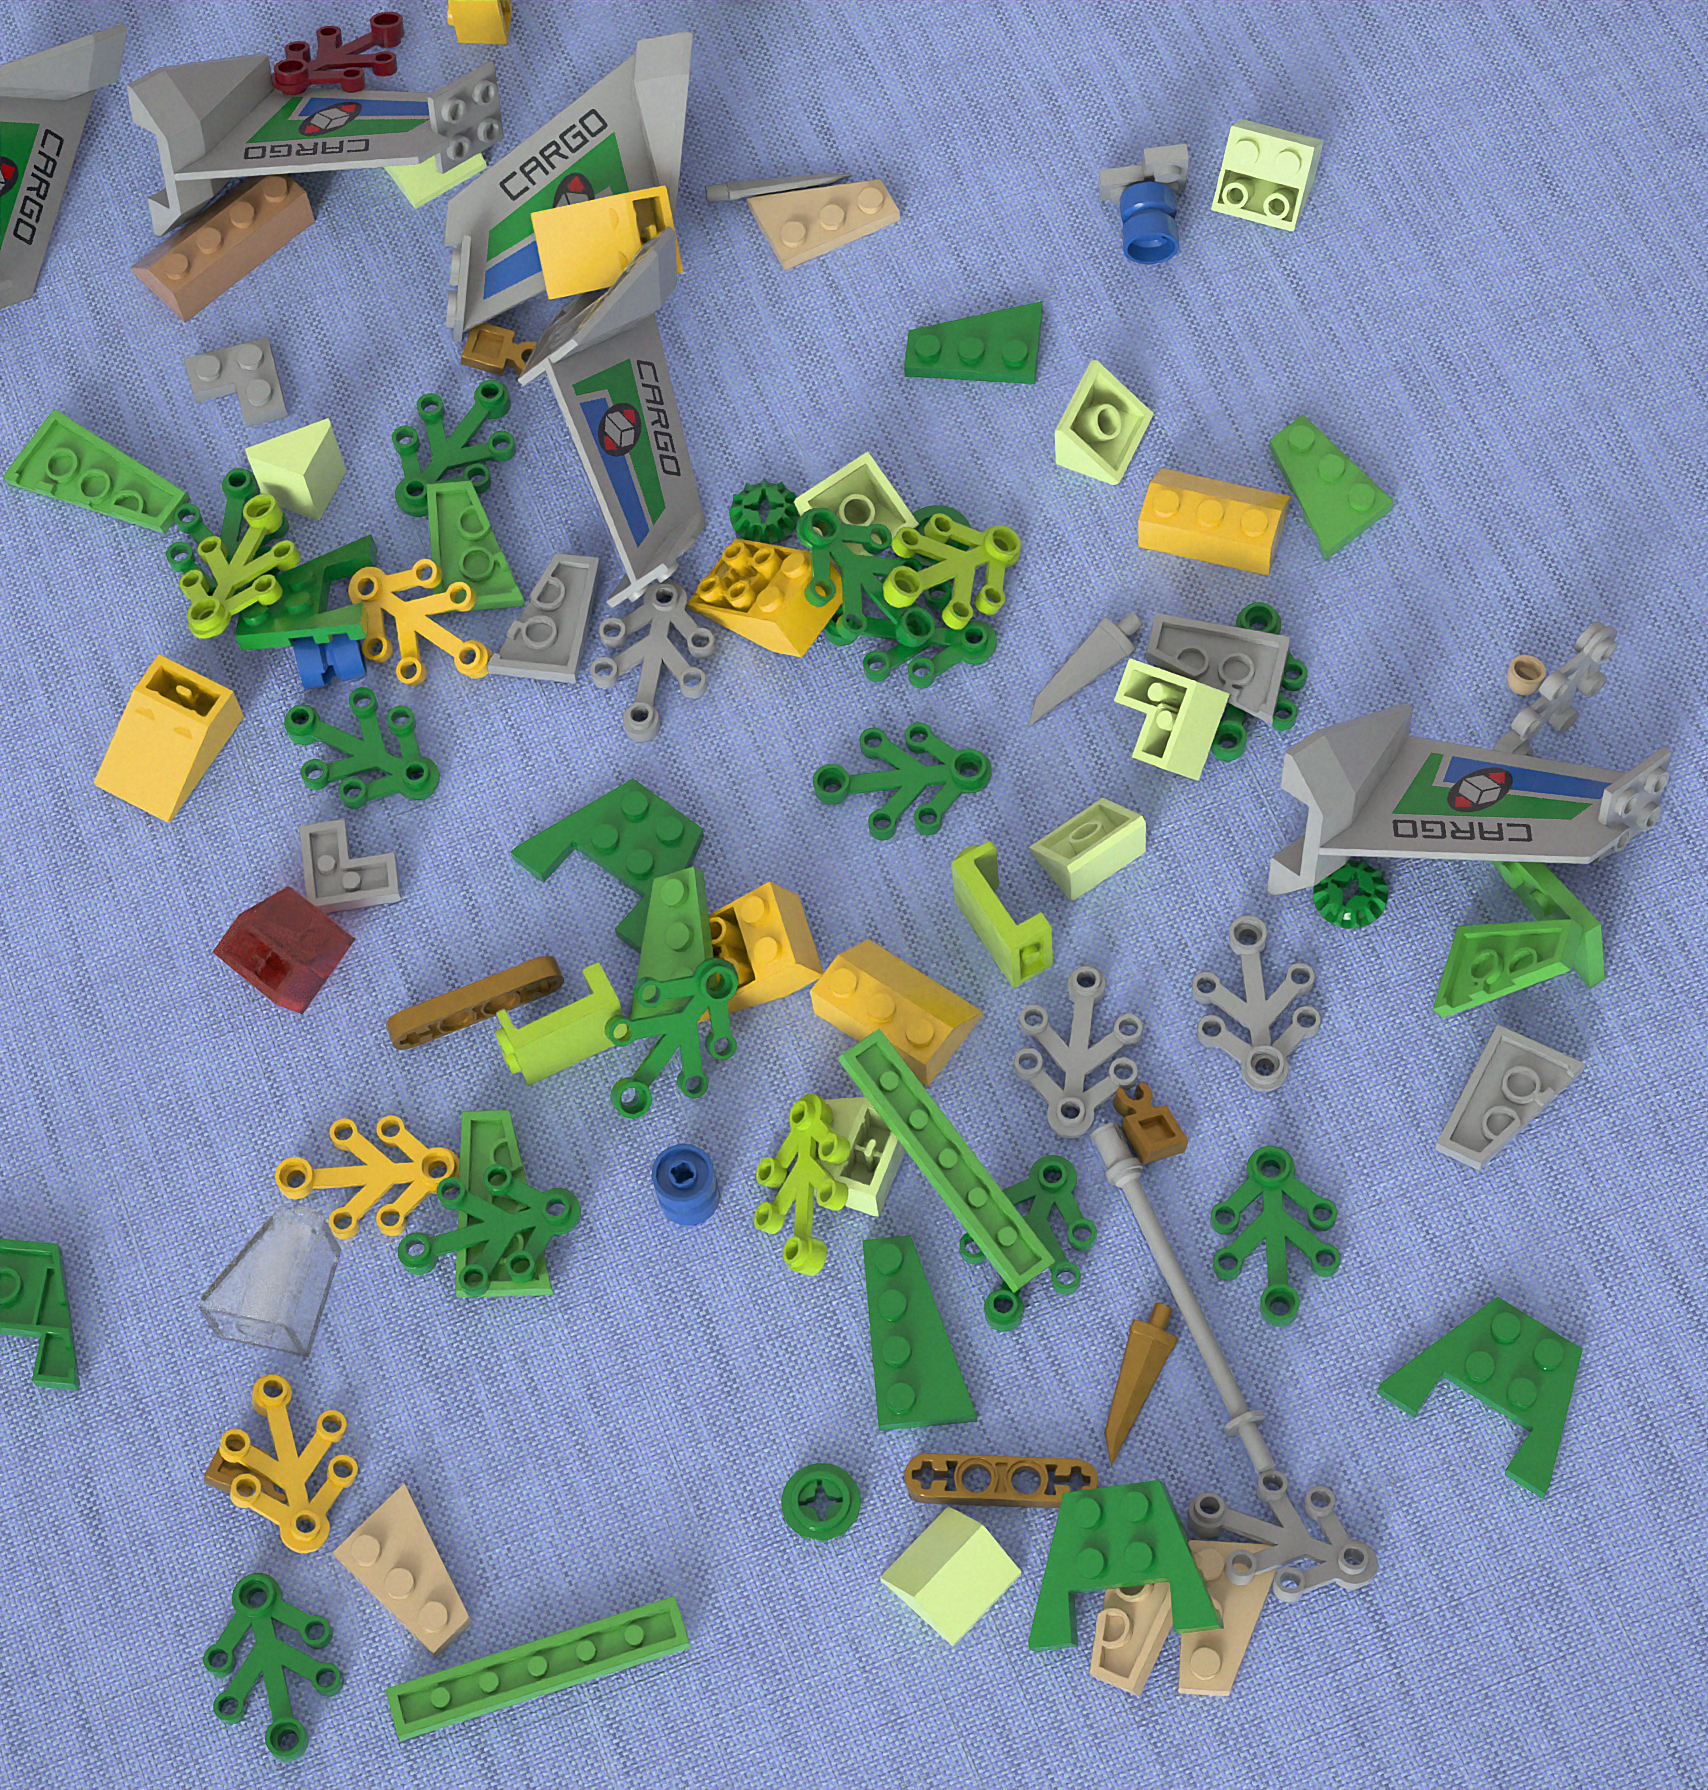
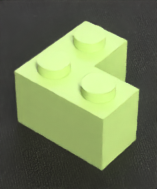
[1114,658,1230,781]

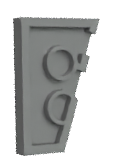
[486,553,602,683]
[1146,613,1291,725]
[1435,1024,1586,1171]

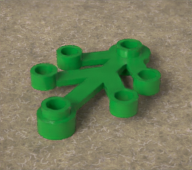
[392,380,516,517]
[166,468,289,618]
[796,508,935,647]
[824,577,997,688]
[1210,602,1307,761]
[284,687,440,809]
[813,722,992,841]
[605,958,739,1119]
[1210,1146,1340,1327]
[959,1155,1097,1332]
[398,1164,581,1297]
[203,1573,344,1761]

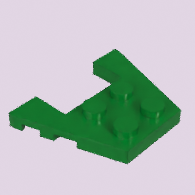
[235,535,378,651]
[510,778,704,954]
[0,1239,80,1391]
[1377,1296,1583,1499]
[1028,1480,1224,1652]

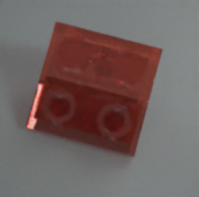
[212,886,356,1014]

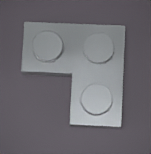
[1098,143,1189,204]
[184,337,288,427]
[299,819,402,915]

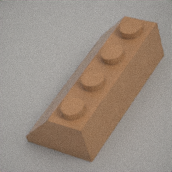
[131,173,315,323]

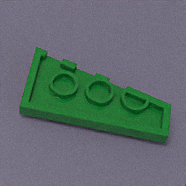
[862,1235,977,1431]

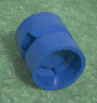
[1119,182,1179,264]
[292,633,367,690]
[651,1144,720,1226]

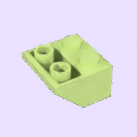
[1211,119,1324,232]
[814,1097,906,1217]

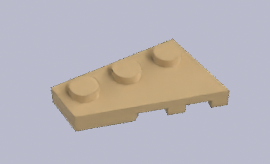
[747,179,900,271]
[332,1483,472,1658]
[1178,1540,1278,1696]
[1090,1550,1203,1697]

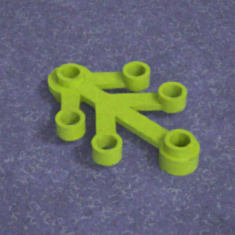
[179,494,301,639]
[883,513,1021,630]
[753,1093,850,1276]

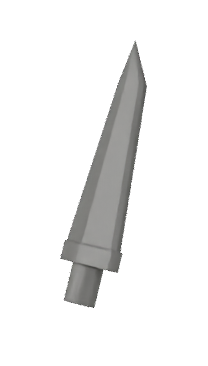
[705,173,852,203]
[1028,612,1143,727]

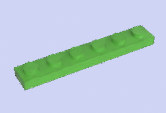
[838,1028,1055,1293]
[385,1596,691,1741]

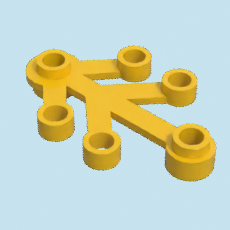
[348,559,493,686]
[275,1115,460,1240]
[219,1374,358,1553]

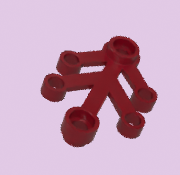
[271,12,404,95]

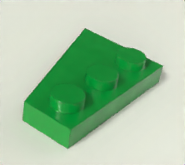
[904,301,1043,384]

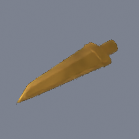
[1104,1303,1178,1466]

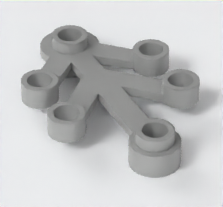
[590,580,715,743]
[1492,621,1618,757]
[1192,915,1321,1092]
[1014,966,1143,1138]
[1187,1469,1378,1603]

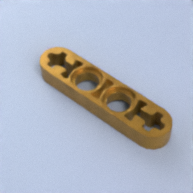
[386,956,564,1050]
[904,1453,1099,1509]

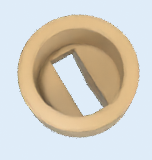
[1507,655,1546,696]

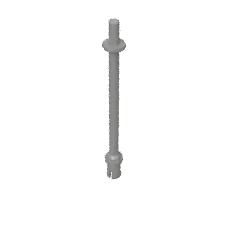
[1091,1122,1276,1474]

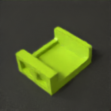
[951,841,1053,988]
[494,962,627,1086]

